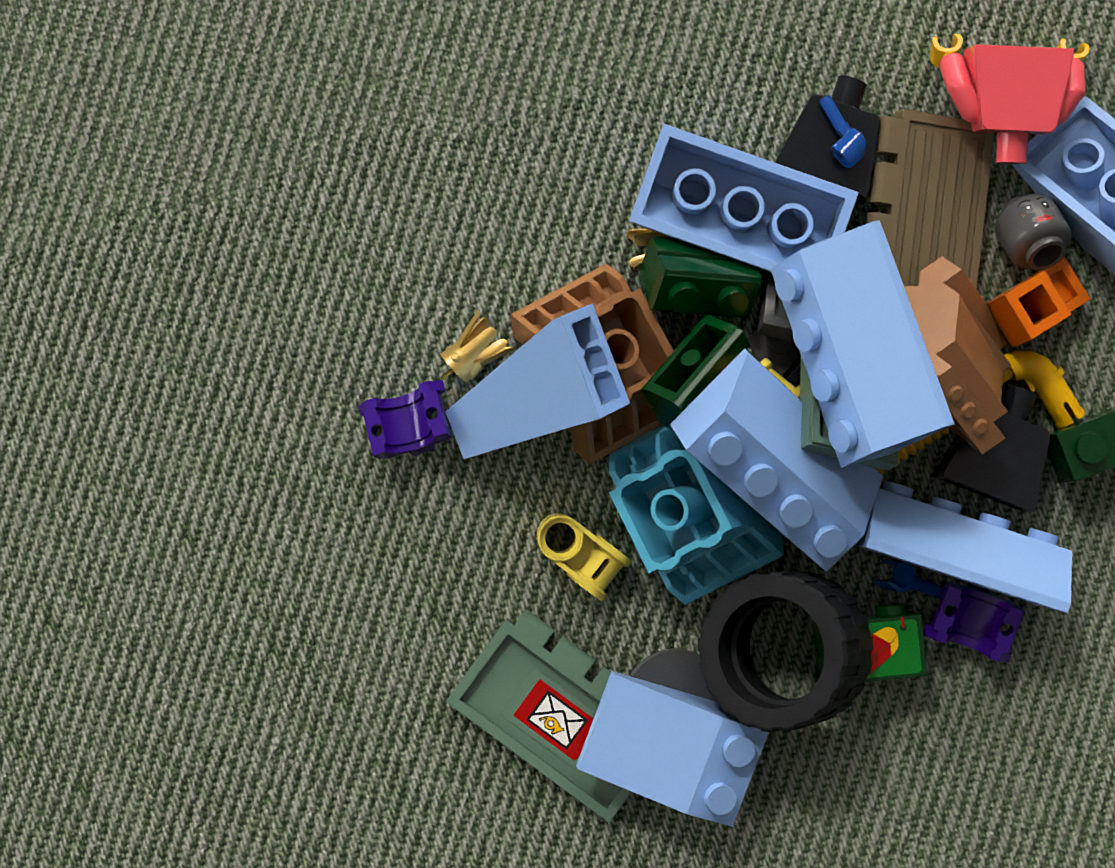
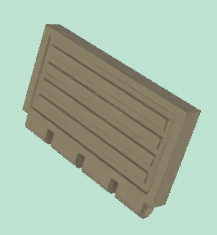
[866,109,994,289]

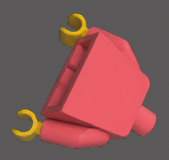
[929,34,1090,164]

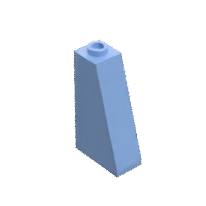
[445,303,630,459]

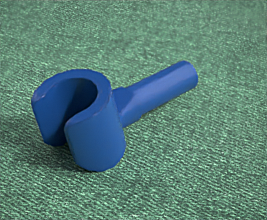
[819,95,866,169]
[875,559,944,599]

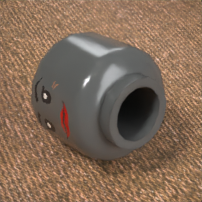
[995,194,1072,270]

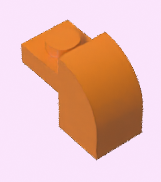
[986,256,1091,348]

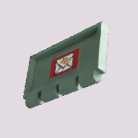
[446,609,632,822]

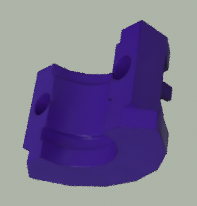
[358,380,452,459]
[923,582,1025,662]

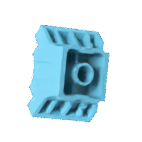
[609,425,784,605]

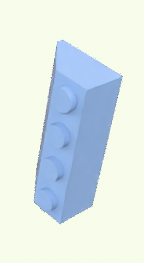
[629,123,859,273]
[771,220,954,468]
[670,349,883,572]
[854,481,1072,613]

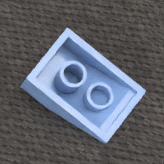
[1011,96,1115,275]
[576,671,769,827]

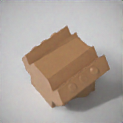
[904,256,1011,454]
[510,264,673,464]

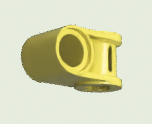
[536,513,633,602]

